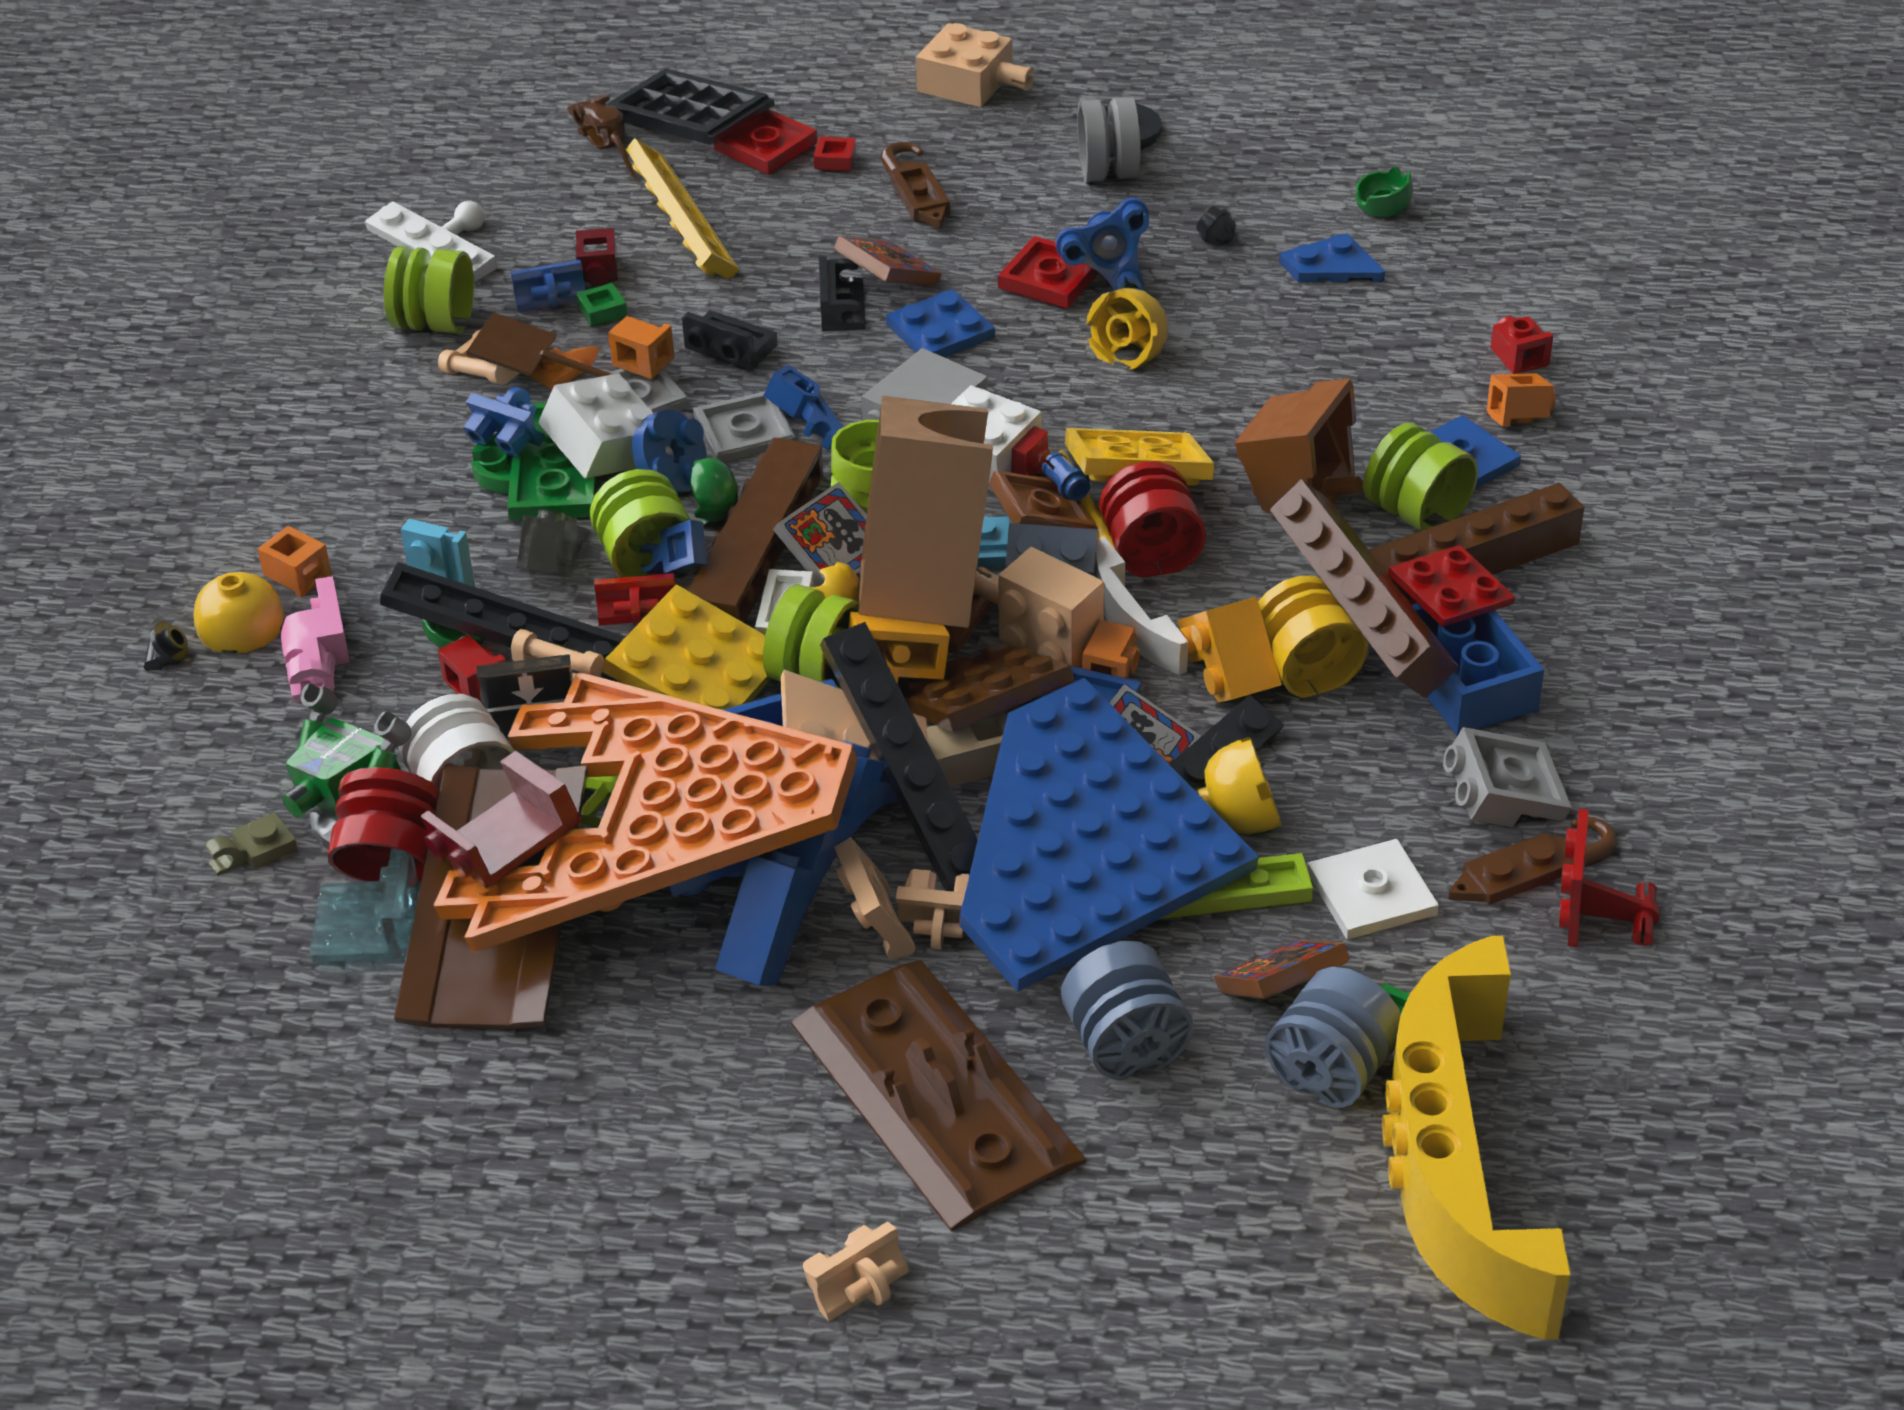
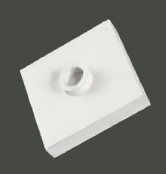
[1307,839,1439,940]

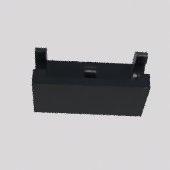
[819,256,866,331]

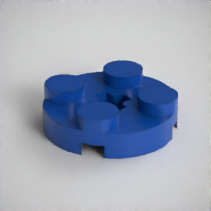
[632,410,707,494]

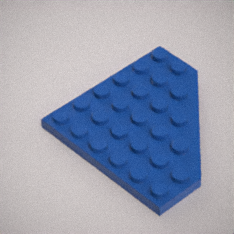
[959,678,1259,992]

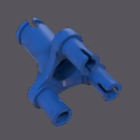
[1055,197,1149,291]

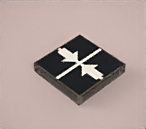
[476,654,573,739]

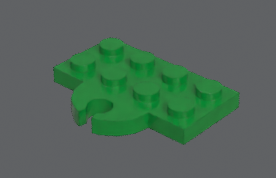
[471,403,597,521]

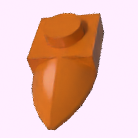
[529,346,599,389]

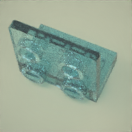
[310,848,419,962]

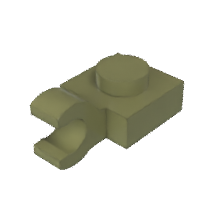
[205,812,298,876]

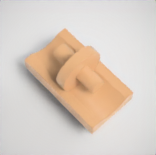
[896,869,969,951]
[803,1222,910,1322]

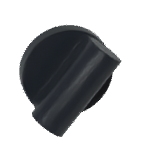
[144,622,188,671]

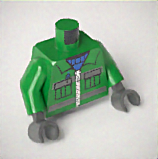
[282,683,411,818]

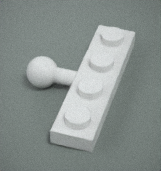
[365,201,498,282]

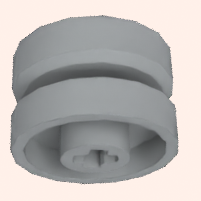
[1077,96,1141,183]

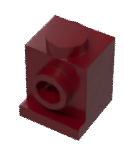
[576,228,618,286]

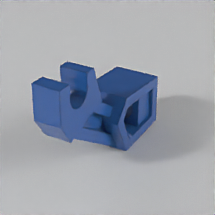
[763,365,843,451]

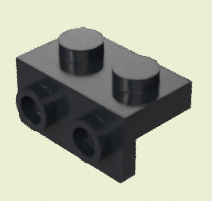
[682,310,778,371]

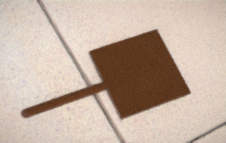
[466,312,612,377]

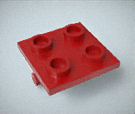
[1387,545,1516,627]
[1559,809,1660,947]

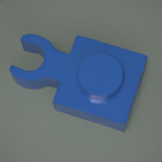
[640,520,707,575]

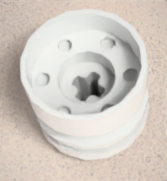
[398,694,515,790]

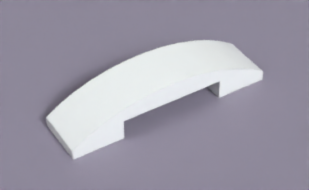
[1096,537,1188,675]

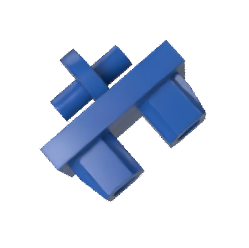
[510,260,585,312]
[463,387,546,457]

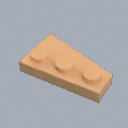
[781,670,928,761]

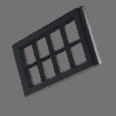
[605,68,775,145]

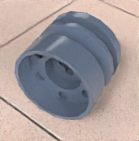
[1061,941,1193,1080]
[1265,966,1401,1108]

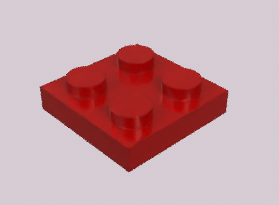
[714,109,818,175]
[998,236,1099,309]

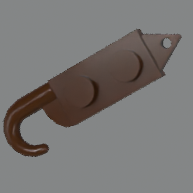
[881,142,950,229]
[1448,817,1617,905]

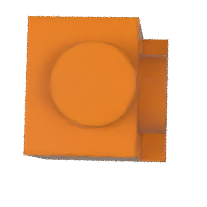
[608,316,675,379]
[1487,373,1556,427]
[257,526,332,598]
[1082,619,1140,679]

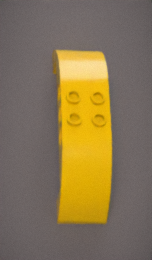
[1382,936,1570,1340]

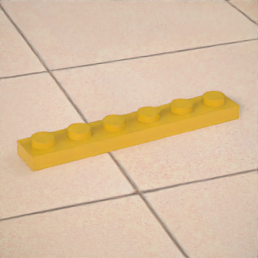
[626,138,739,279]

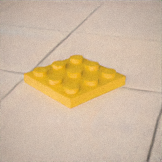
[1065,428,1214,485]
[602,584,771,710]

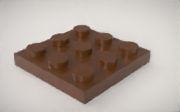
[899,642,1075,732]

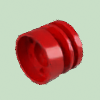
[1099,461,1207,578]
[327,767,440,885]

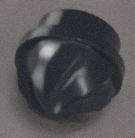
[1196,206,1236,245]

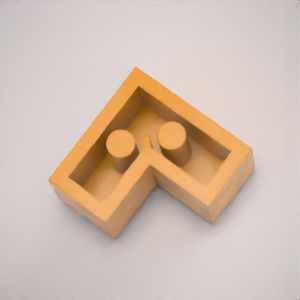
[1177,597,1282,703]
[840,612,950,689]

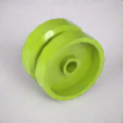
[763,584,859,688]

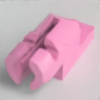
[281,576,350,703]

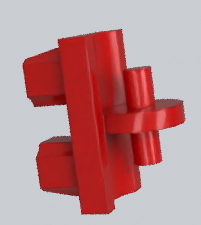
[594,573,675,626]

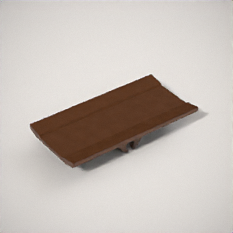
[394,764,588,1029]
[791,960,1087,1231]

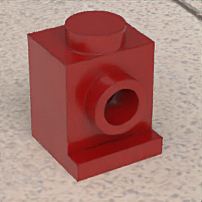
[1490,316,1553,374]
[438,635,508,703]

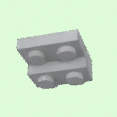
[1443,727,1572,827]

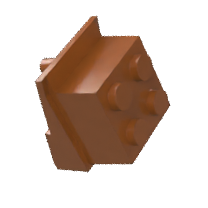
[1234,378,1363,514]

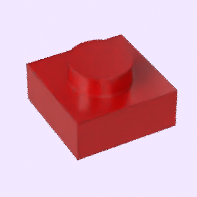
[813,137,856,171]
[1012,426,1051,476]

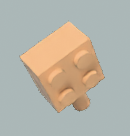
[916,23,1034,107]
[973,547,1104,668]

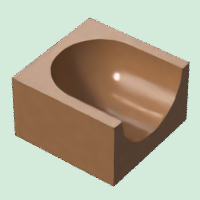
[859,395,993,628]

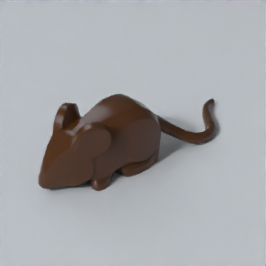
[567,95,637,179]

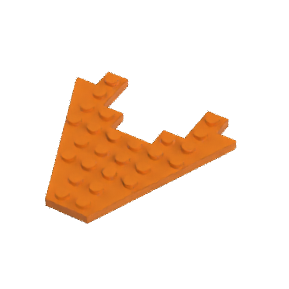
[434,673,858,952]

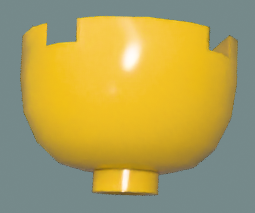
[1086,288,1168,370]
[194,572,285,653]
[1198,737,1282,835]

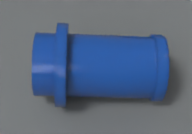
[1042,452,1090,501]

